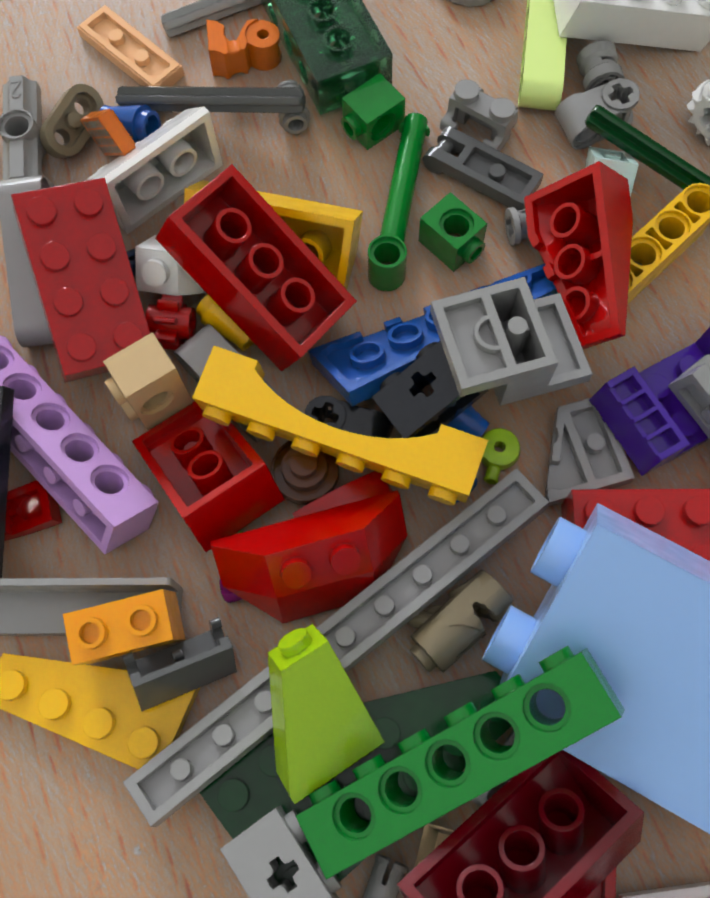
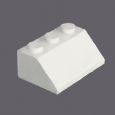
[87,106,223,234]

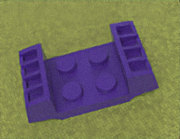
[589,327,710,476]

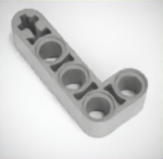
[0,175,55,348]

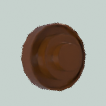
[271,440,339,505]

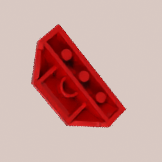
[210,490,408,624]

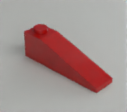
[524,161,633,349]

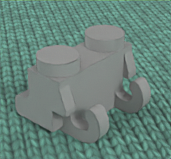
[440,79,518,151]

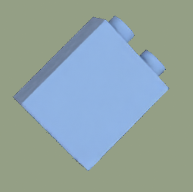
[482,503,710,834]

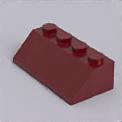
[397,750,644,898]

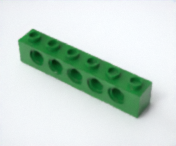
[296,646,625,880]

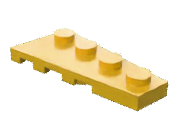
[0,653,201,769]

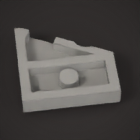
[545,398,635,507]

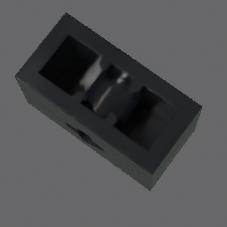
[372,341,489,438]

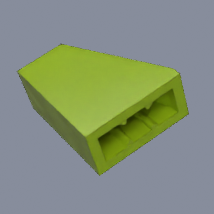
[268,624,385,804]

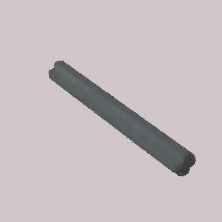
[115,86,306,113]

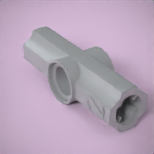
[0,75,46,180]

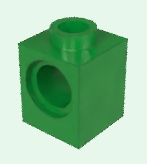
[341,73,406,150]
[418,192,488,272]

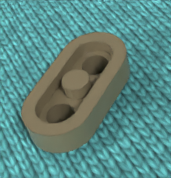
[39,84,104,159]

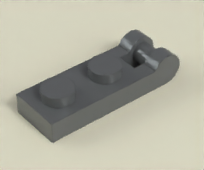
[422,127,544,211]

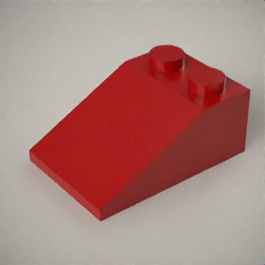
[132,402,285,552]

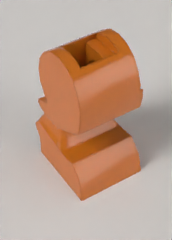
[206,19,282,79]

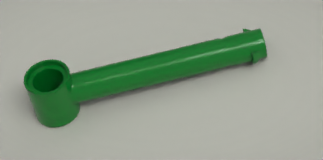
[368,113,430,291]

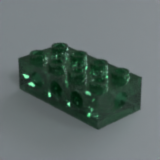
[261,0,393,115]

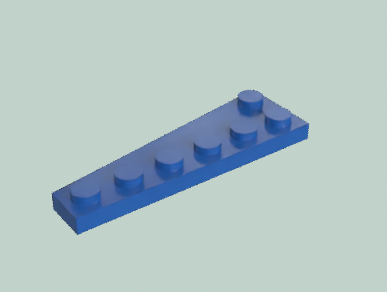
[308,264,558,407]

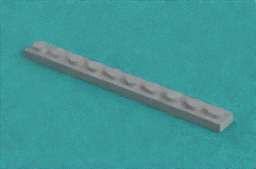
[123,468,549,827]

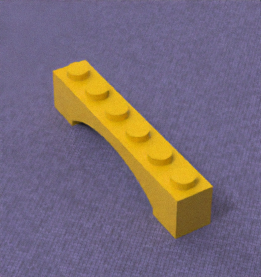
[192,345,488,506]

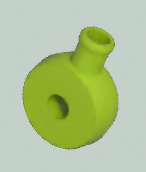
[481,428,520,484]

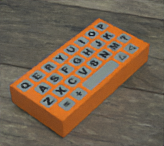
[80,109,136,156]

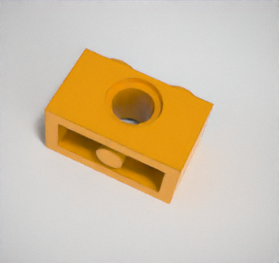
[63,589,186,665]

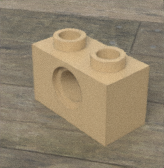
[103,332,193,431]

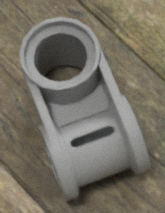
[555,78,640,150]

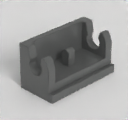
[122,617,237,711]

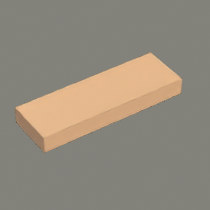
[77,5,185,86]

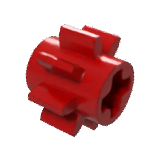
[145,294,196,350]

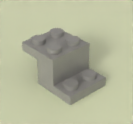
[430,277,593,406]

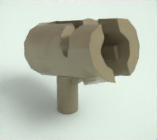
[407,569,514,673]

